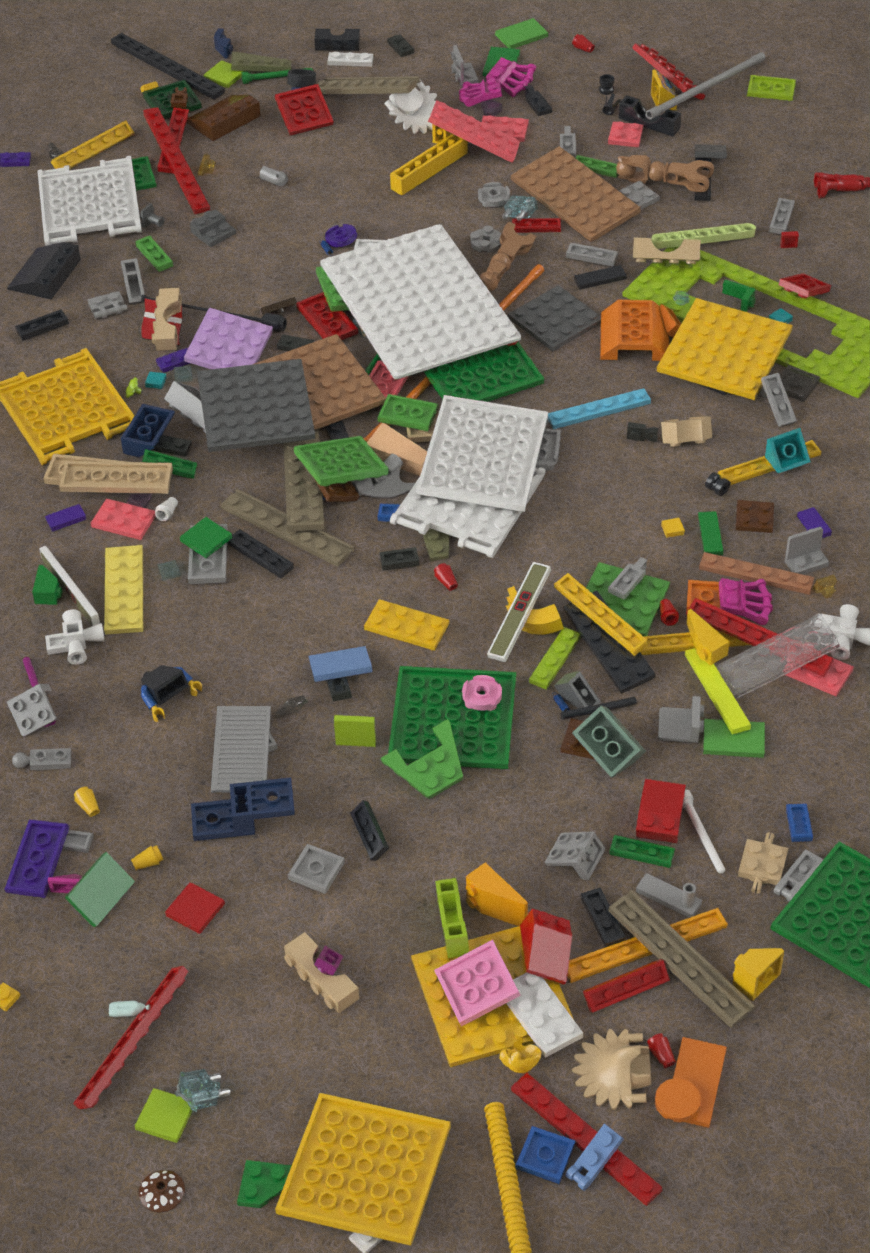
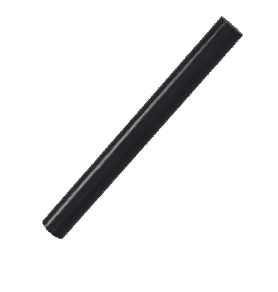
[560,697,637,720]

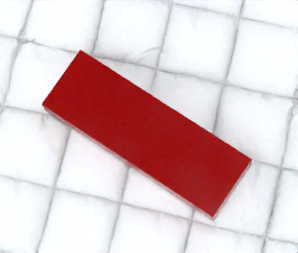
[512,218,561,233]

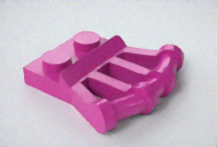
[486,57,536,97]
[459,78,502,107]
[719,578,773,625]

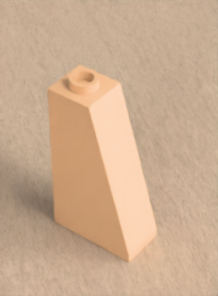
[367,423,427,476]

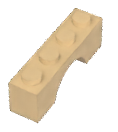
[633,237,701,264]
[152,288,182,351]
[284,932,359,1013]

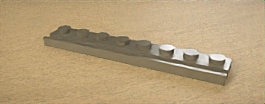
[317,76,421,94]
[221,489,354,567]
[609,889,755,1029]

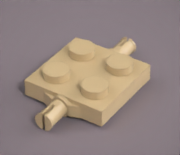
[738,832,788,894]

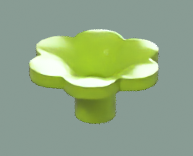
[126,377,142,398]

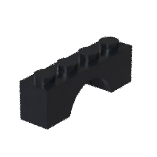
[619,95,681,137]

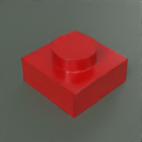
[780,231,799,248]

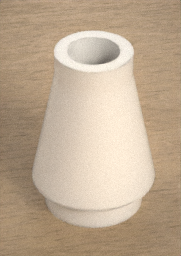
[155,497,178,521]

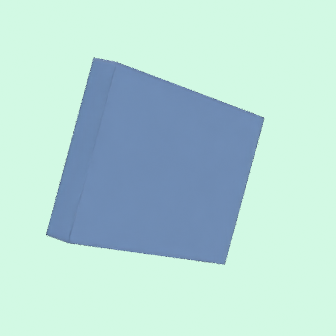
[309,646,372,682]

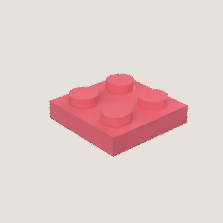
[608,121,644,147]

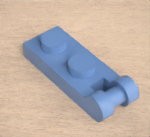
[565,1124,624,1191]

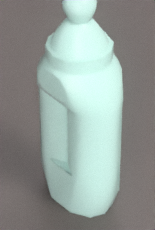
[109,1000,151,1017]

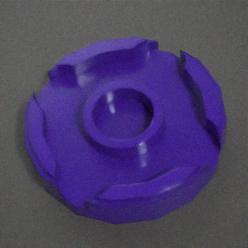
[325,224,357,247]

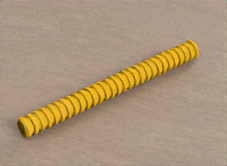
[484,1102,532,1253]

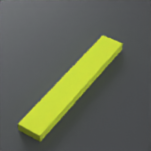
[685,648,751,734]

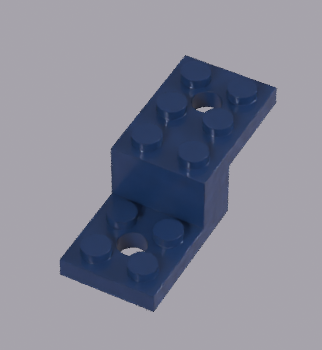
[191,777,295,841]

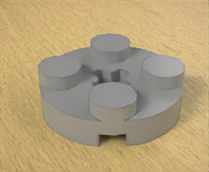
[478,182,510,207]
[470,226,502,253]

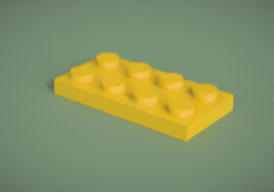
[364,599,449,651]

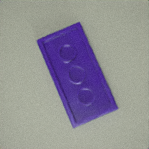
[4,819,69,898]

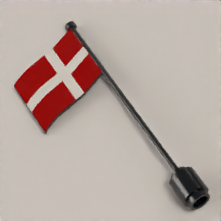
[141,295,287,346]

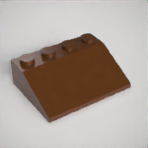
[187,95,261,141]

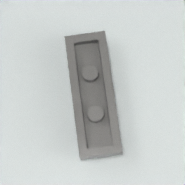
[769,198,795,234]
[566,243,618,267]

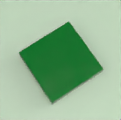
[180,517,232,558]

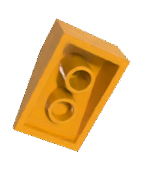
[466,862,528,926]

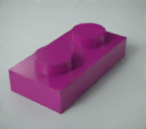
[314,946,344,976]

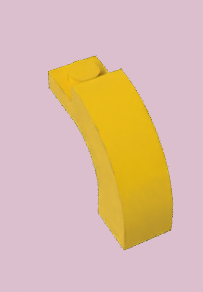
[506,586,564,635]

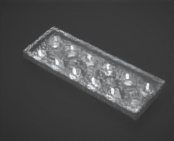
[716,613,840,699]

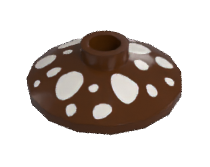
[139,1170,185,1213]

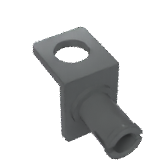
[139,203,165,228]

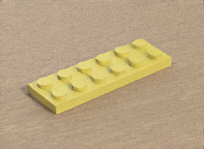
[104,545,143,635]

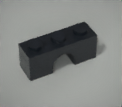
[314,29,360,51]

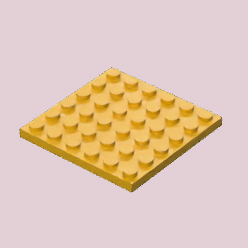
[657,298,793,400]
[411,926,574,1067]
[275,1093,451,1246]

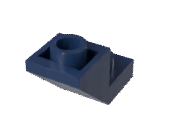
[214,28,233,59]

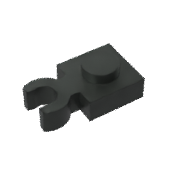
[627,422,658,442]

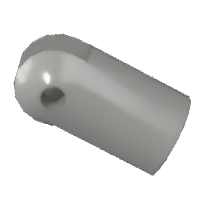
[260,166,288,186]

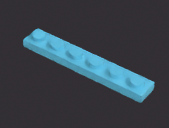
[547,388,651,429]

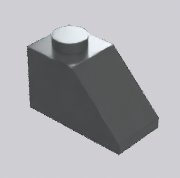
[554,671,601,708]

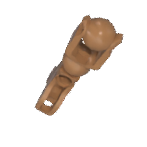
[616,155,714,192]
[479,221,537,292]

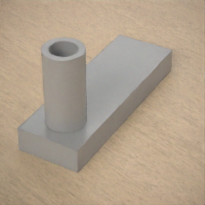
[760,373,797,427]
[636,873,702,918]

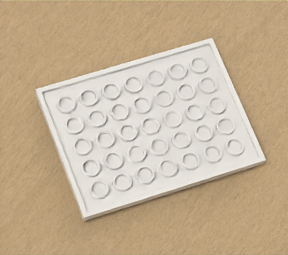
[416,395,548,512]

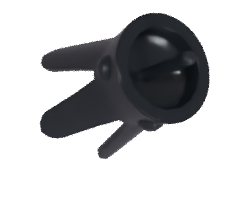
[602,93,621,115]

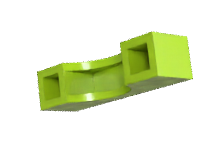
[435,878,469,958]

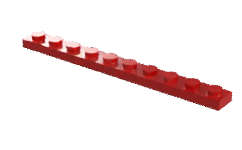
[143,107,210,214]

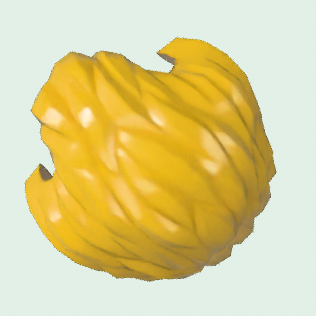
[500,1037,542,1074]

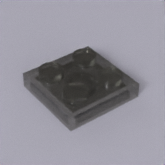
[780,365,820,402]

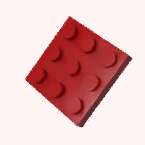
[275,84,334,136]

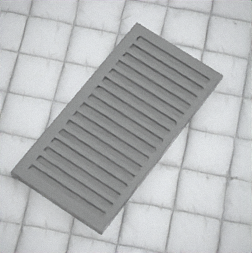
[211,706,271,793]

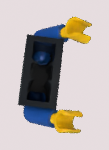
[141,665,202,722]

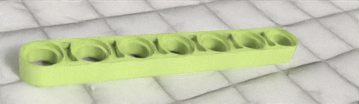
[651,223,756,249]

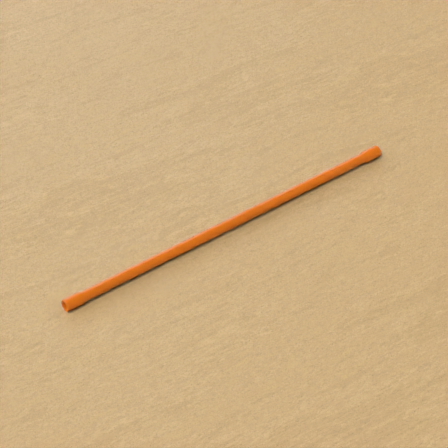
[363,264,544,442]

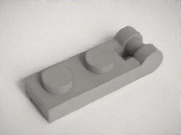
[774,849,824,902]

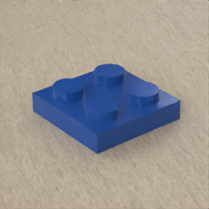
[516,1126,575,1184]

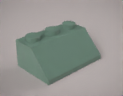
[572,706,646,778]

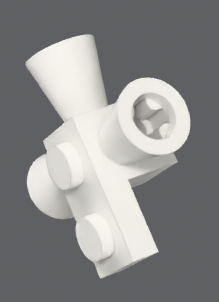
[815,604,870,660]
[45,609,105,665]

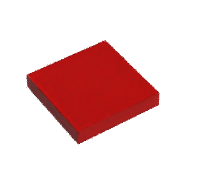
[165,882,225,934]

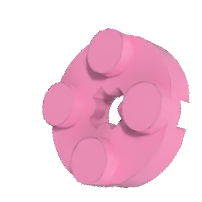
[462,675,502,711]

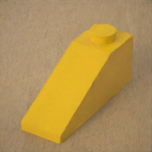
[687,609,729,665]

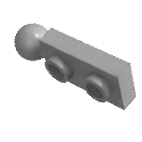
[12,748,71,770]

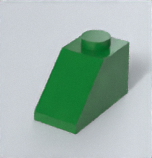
[32,565,63,605]

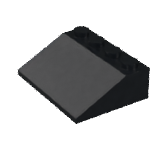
[7,242,81,300]

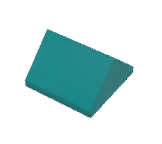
[765,428,811,473]

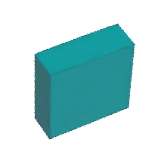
[769,308,793,324]
[145,372,167,389]

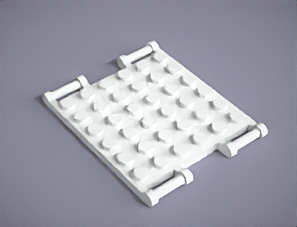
[38,156,142,246]
[390,467,546,558]

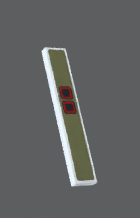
[39,546,100,626]
[487,562,551,662]

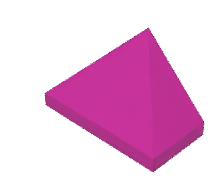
[48,874,83,893]

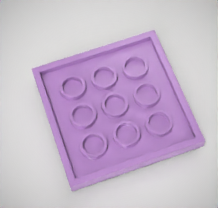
[184,308,273,369]

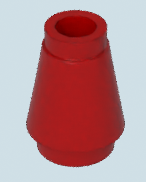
[572,34,595,53]
[434,563,458,591]
[660,599,679,626]
[647,1033,676,1069]

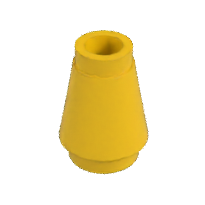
[74,786,100,817]
[131,845,164,870]

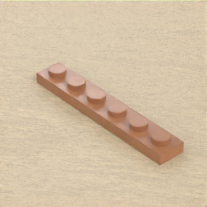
[699,552,814,595]

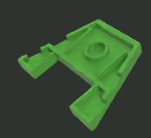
[381,719,463,799]

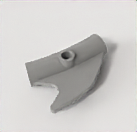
[352,454,415,498]

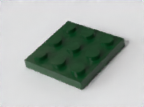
[142,80,202,119]

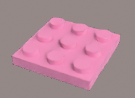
[434,940,521,1026]

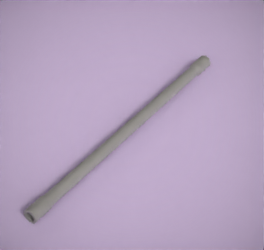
[646,52,765,120]

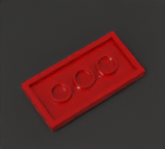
[296,292,358,340]

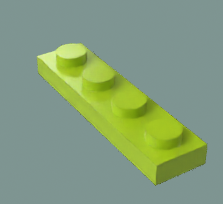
[529,627,581,690]

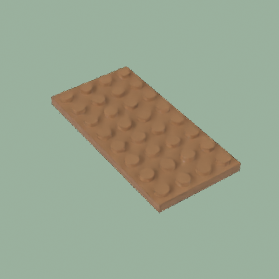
[510,146,641,242]

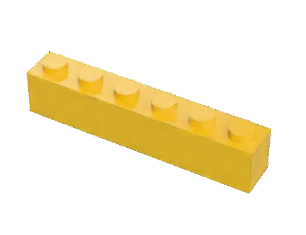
[390,134,468,195]

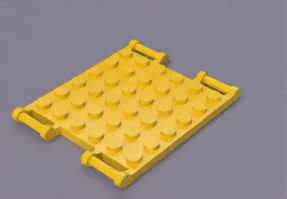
[0,348,134,465]

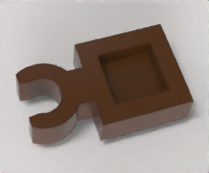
[171,87,188,108]

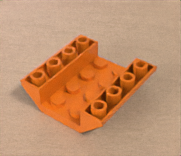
[600,299,669,361]

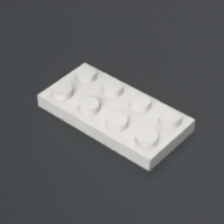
[506,973,583,1058]

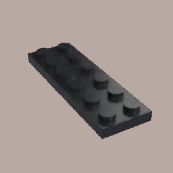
[564,591,655,694]

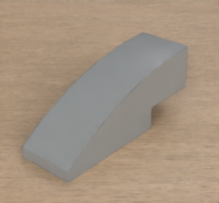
[121,258,145,304]

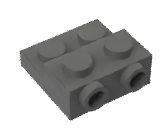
[190,209,236,247]

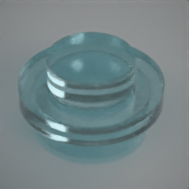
[673,291,690,305]

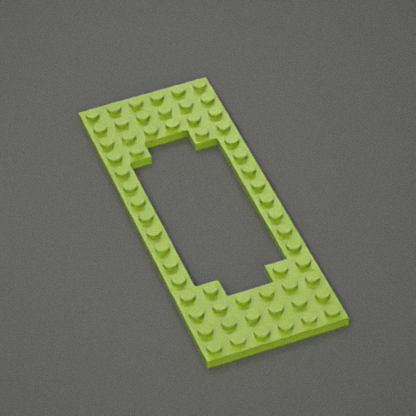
[622,246,870,398]

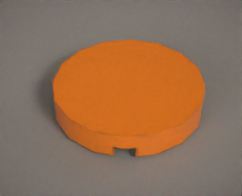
[655,1078,701,1122]

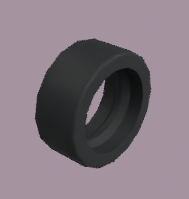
[287,69,316,88]

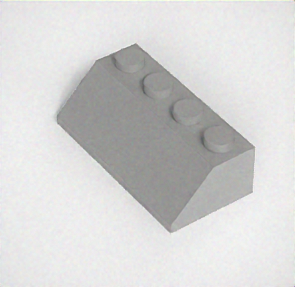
[164,381,206,433]

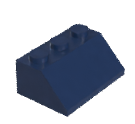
[121,404,175,457]

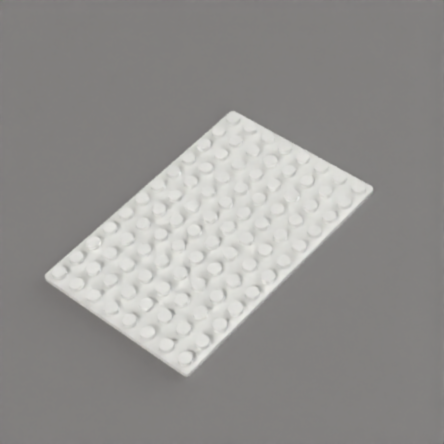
[320,224,521,379]

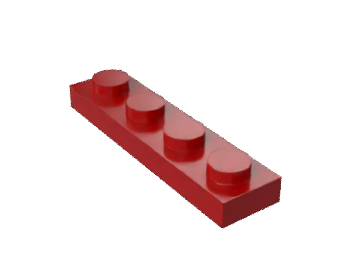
[583,959,670,1013]

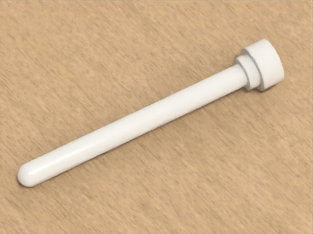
[683,790,725,874]

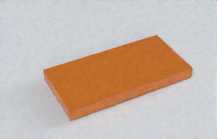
[673,1037,727,1128]

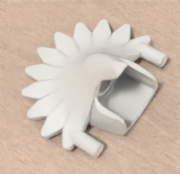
[384,80,437,134]

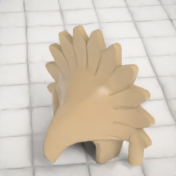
[572,1029,651,1110]

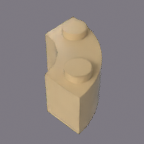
[661,416,712,446]

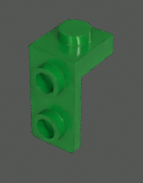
[722,280,756,312]

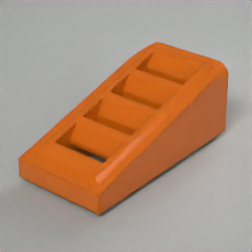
[659,304,682,338]

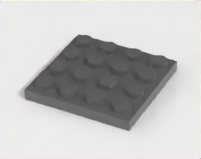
[508,285,601,352]

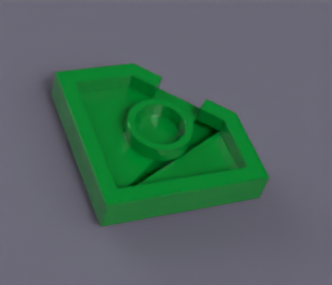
[237,1160,292,1208]

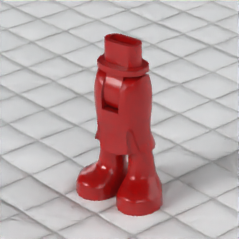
[814,172,870,198]

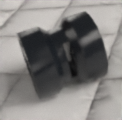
[599,74,615,95]
[705,472,731,497]

